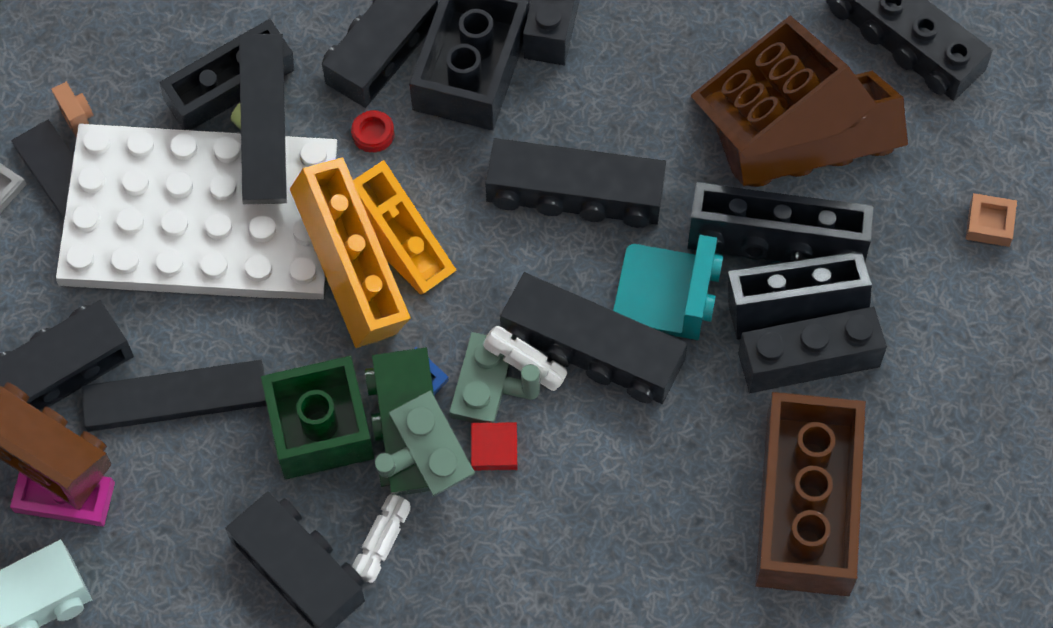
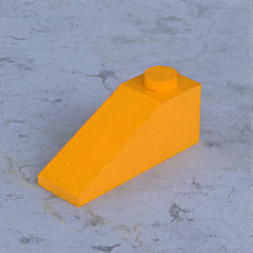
[353,160,457,295]

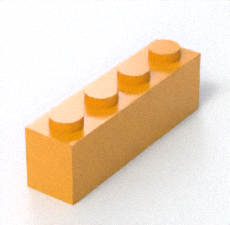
[290,157,411,348]

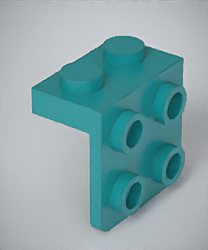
[613,235,723,340]

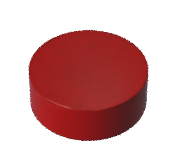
[351,110,395,153]

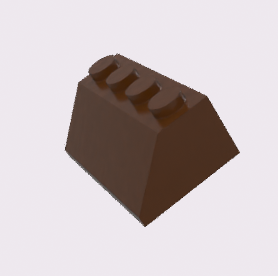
[715,70,908,187]
[0,382,112,510]

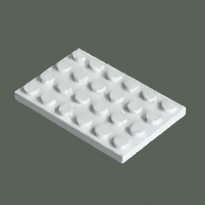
[56,124,337,299]

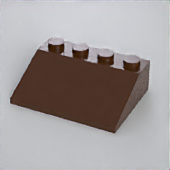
[690,15,877,159]

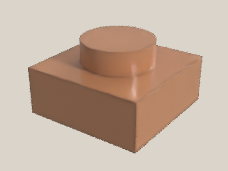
[51,81,94,139]
[966,193,1017,247]

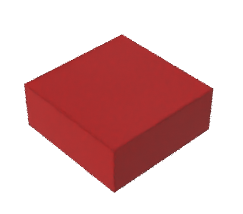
[471,422,518,471]

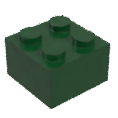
[261,356,375,480]

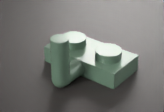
[449,332,540,423]
[375,390,475,497]

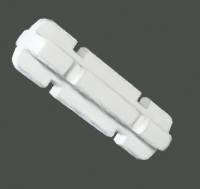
[483,326,567,391]
[352,494,411,583]

